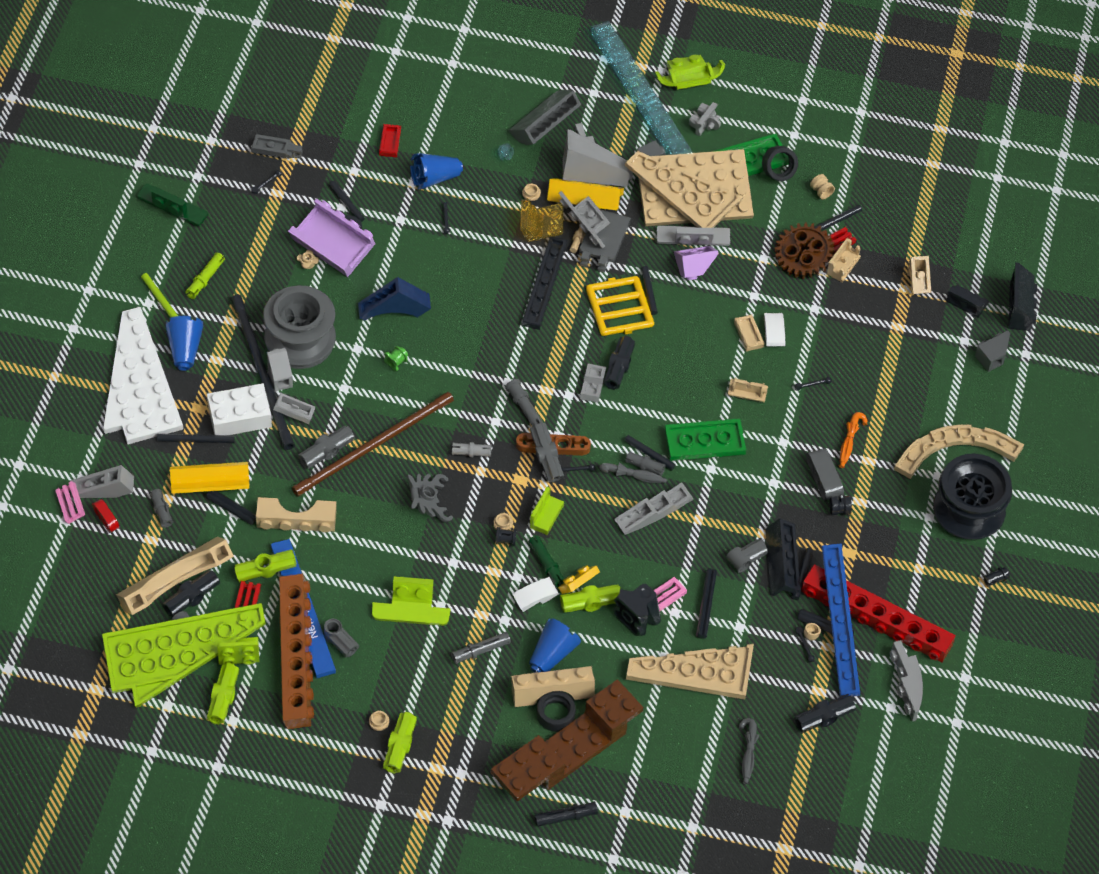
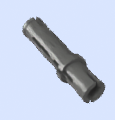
[451,632,511,664]

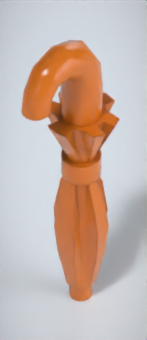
[839,412,868,468]

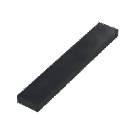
[522,236,568,330]

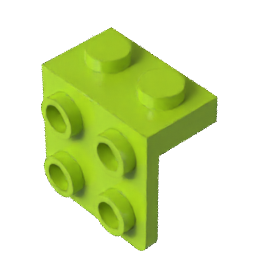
[217,637,259,665]

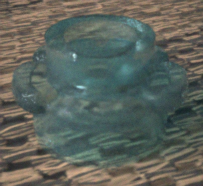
[498,143,514,160]

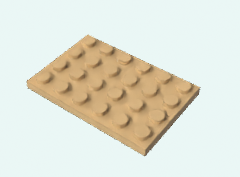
[639,149,754,226]

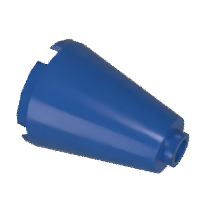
[410,153,463,190]
[165,316,203,371]
[529,618,581,673]

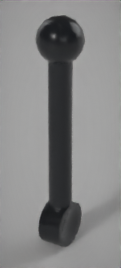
[251,170,282,194]
[443,202,450,234]
[794,377,832,390]
[561,464,595,472]
[795,627,815,662]

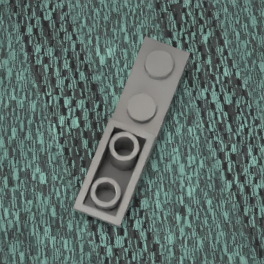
[890,640,923,721]

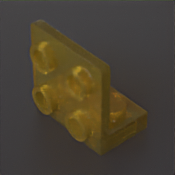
[520,199,563,242]

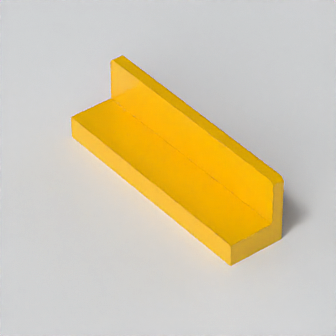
[547,178,624,210]
[170,462,250,493]

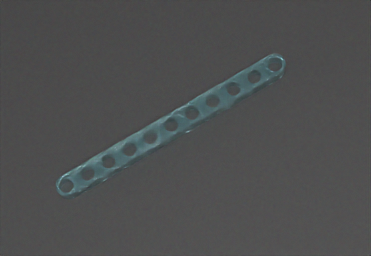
[591,21,692,155]

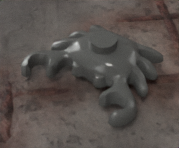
[407,474,453,522]

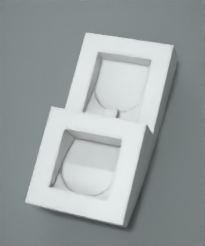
[764,313,785,346]
[513,577,559,612]

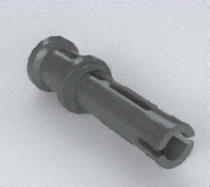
[505,379,543,427]

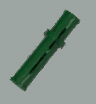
[528,535,565,588]

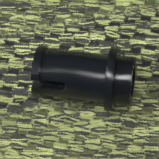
[983,567,1010,587]

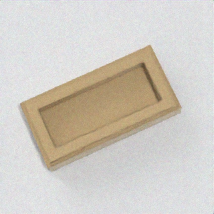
[734,314,765,352]

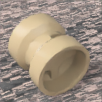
[810,174,835,199]

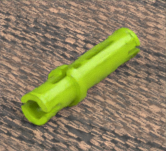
[185,253,225,299]

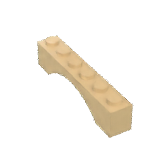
[116,537,234,615]

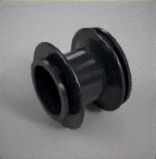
[933,453,1012,540]

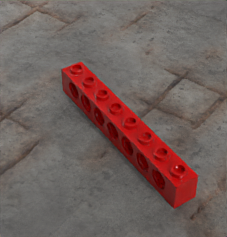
[801,564,956,663]

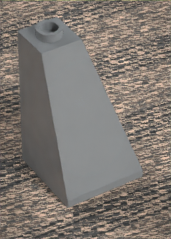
[563,130,633,187]

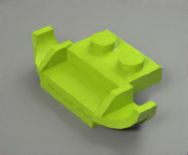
[655,55,725,89]

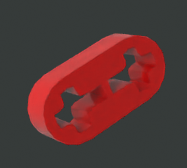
[92,499,119,533]

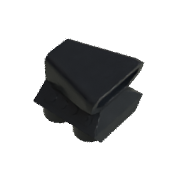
[613,584,661,636]

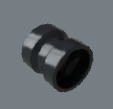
[830,495,852,515]

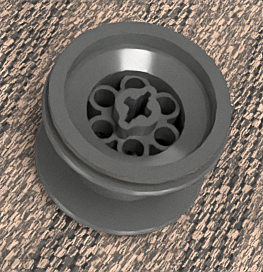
[263,285,336,369]

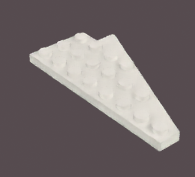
[103,307,183,444]

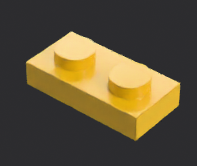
[558,565,600,594]

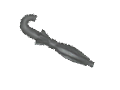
[599,462,667,483]
[738,718,759,784]

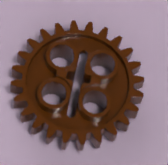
[775,222,835,279]

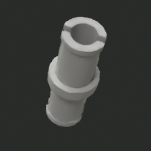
[452,442,492,458]

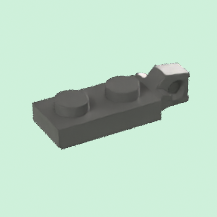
[251,134,303,158]

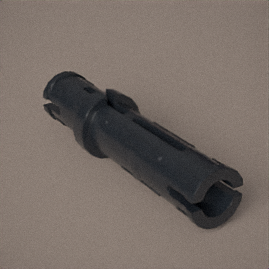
[535,801,598,827]

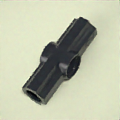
[604,336,635,390]
[162,570,220,617]
[794,694,856,733]

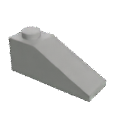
[71,465,134,498]

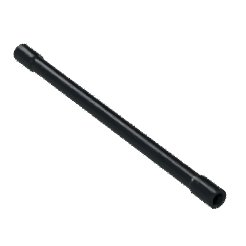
[231,294,295,450]

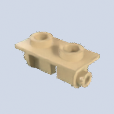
[728,377,768,402]

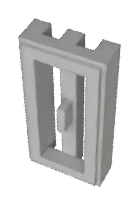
[273,393,315,424]

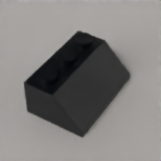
[1008,262,1037,331]

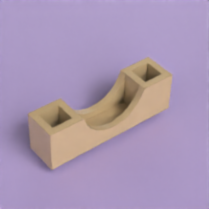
[256,497,337,532]
[511,666,595,707]

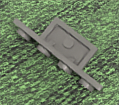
[559,191,610,249]
[657,226,730,246]

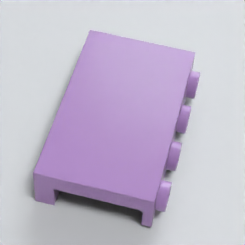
[288,199,375,277]

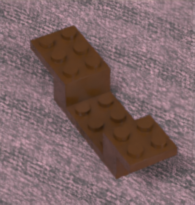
[491,679,644,802]

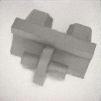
[689,102,721,136]

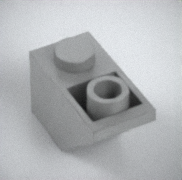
[267,348,293,392]

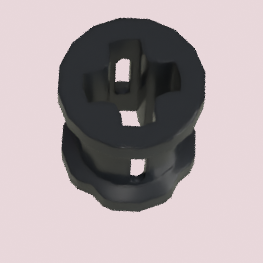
[496,527,517,546]

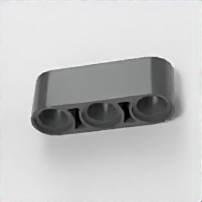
[806,448,844,500]

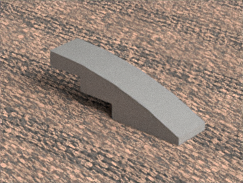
[614,482,693,535]

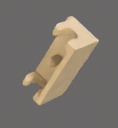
[827,238,861,283]

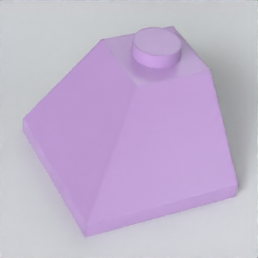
[674,246,718,280]

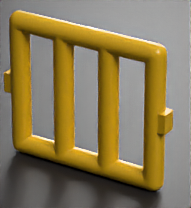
[586,276,654,336]

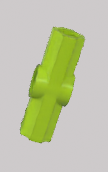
[235,549,297,582]
[560,584,620,613]
[207,663,239,725]
[383,712,417,774]

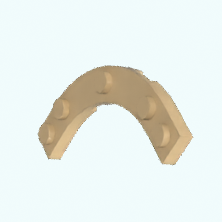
[894,425,1024,479]

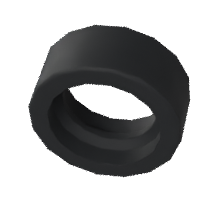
[762,145,798,181]
[537,691,575,732]

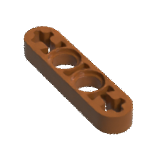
[516,433,591,456]

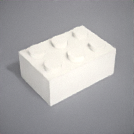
[207,383,272,435]

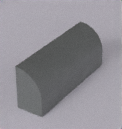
[509,90,581,145]

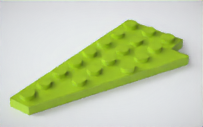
[102,603,266,708]

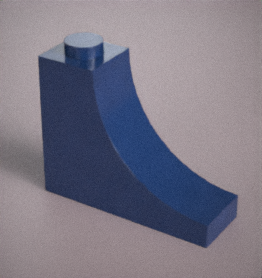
[358,277,431,321]

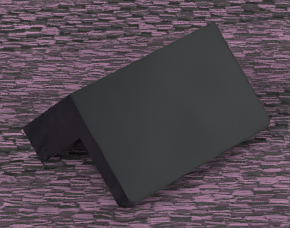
[946,285,989,318]

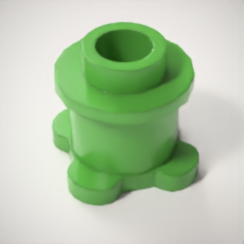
[384,346,408,372]

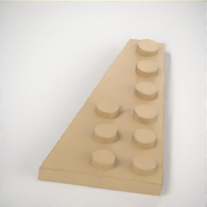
[625,151,743,228]
[626,644,754,699]

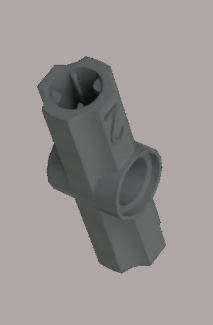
[530,423,564,482]
[298,426,355,469]

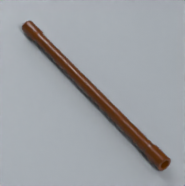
[292,392,454,497]

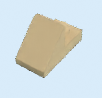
[907,256,931,294]

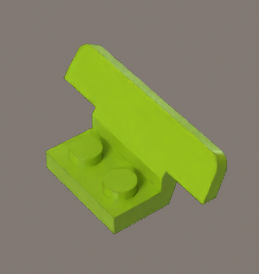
[372,576,451,626]

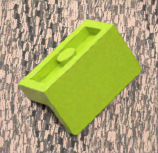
[530,487,564,535]

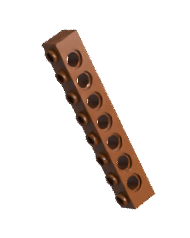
[279,574,314,729]

